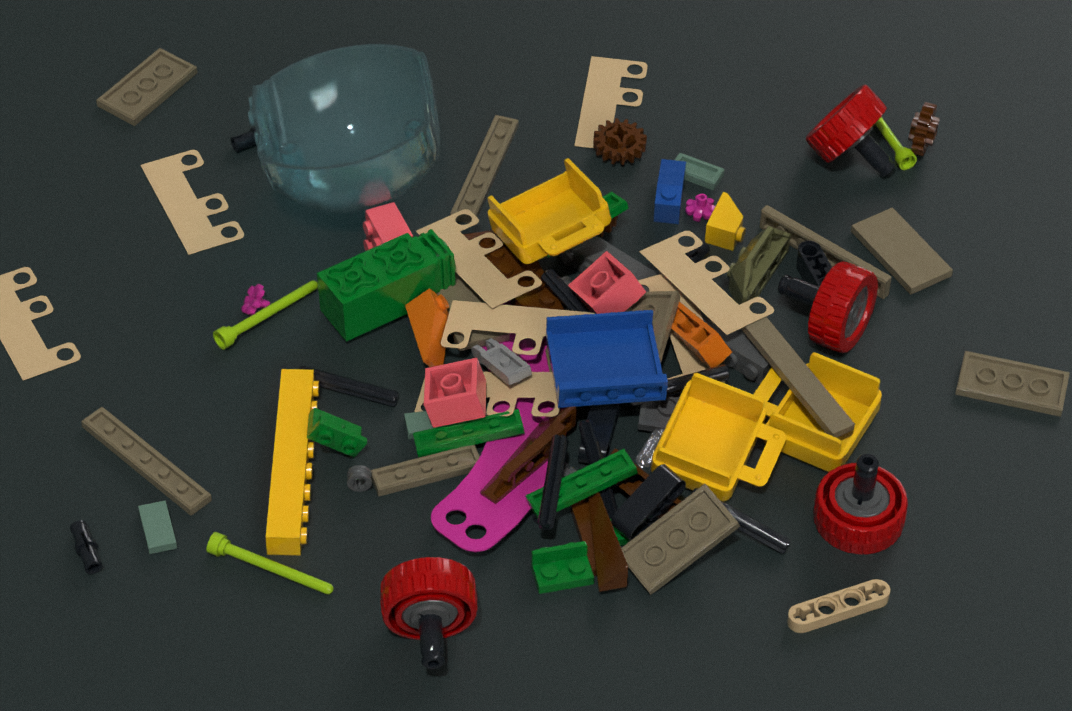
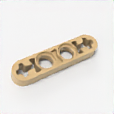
[787,579,891,633]

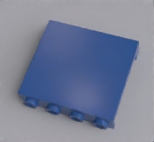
[546,310,668,408]

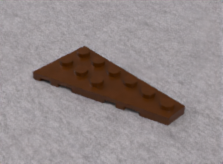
[463,230,564,310]

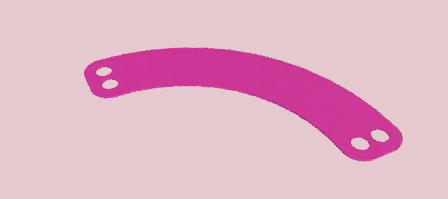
[431,300,567,552]

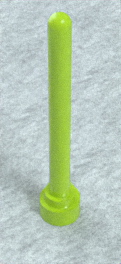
[875,117,917,170]
[213,280,318,350]
[206,532,334,594]

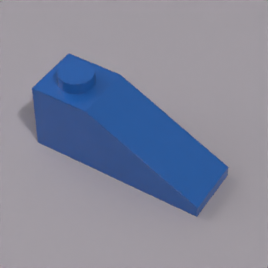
[654,159,686,224]

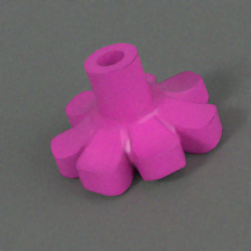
[685,194,716,222]
[241,284,270,316]

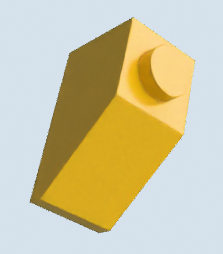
[705,192,746,251]

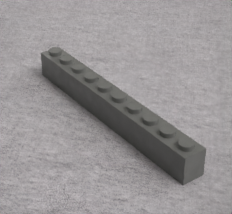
[559,236,772,385]

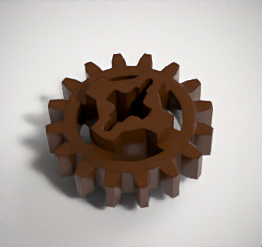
[908,102,940,156]
[593,118,647,165]

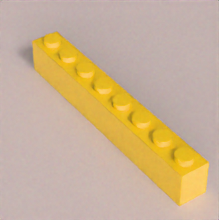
[266,369,319,555]

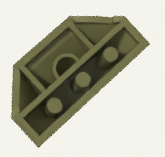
[727,226,791,309]

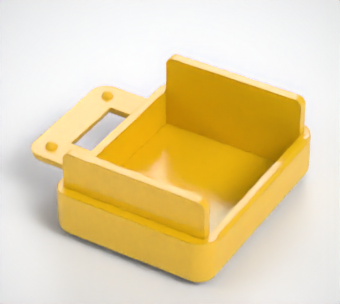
[487,158,611,264]
[754,352,882,472]
[651,373,786,502]

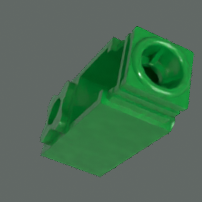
[317,229,456,342]

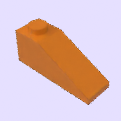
[405,288,449,367]
[670,302,732,368]

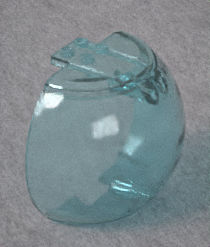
[248,44,440,214]

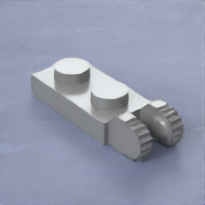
[471,338,532,385]

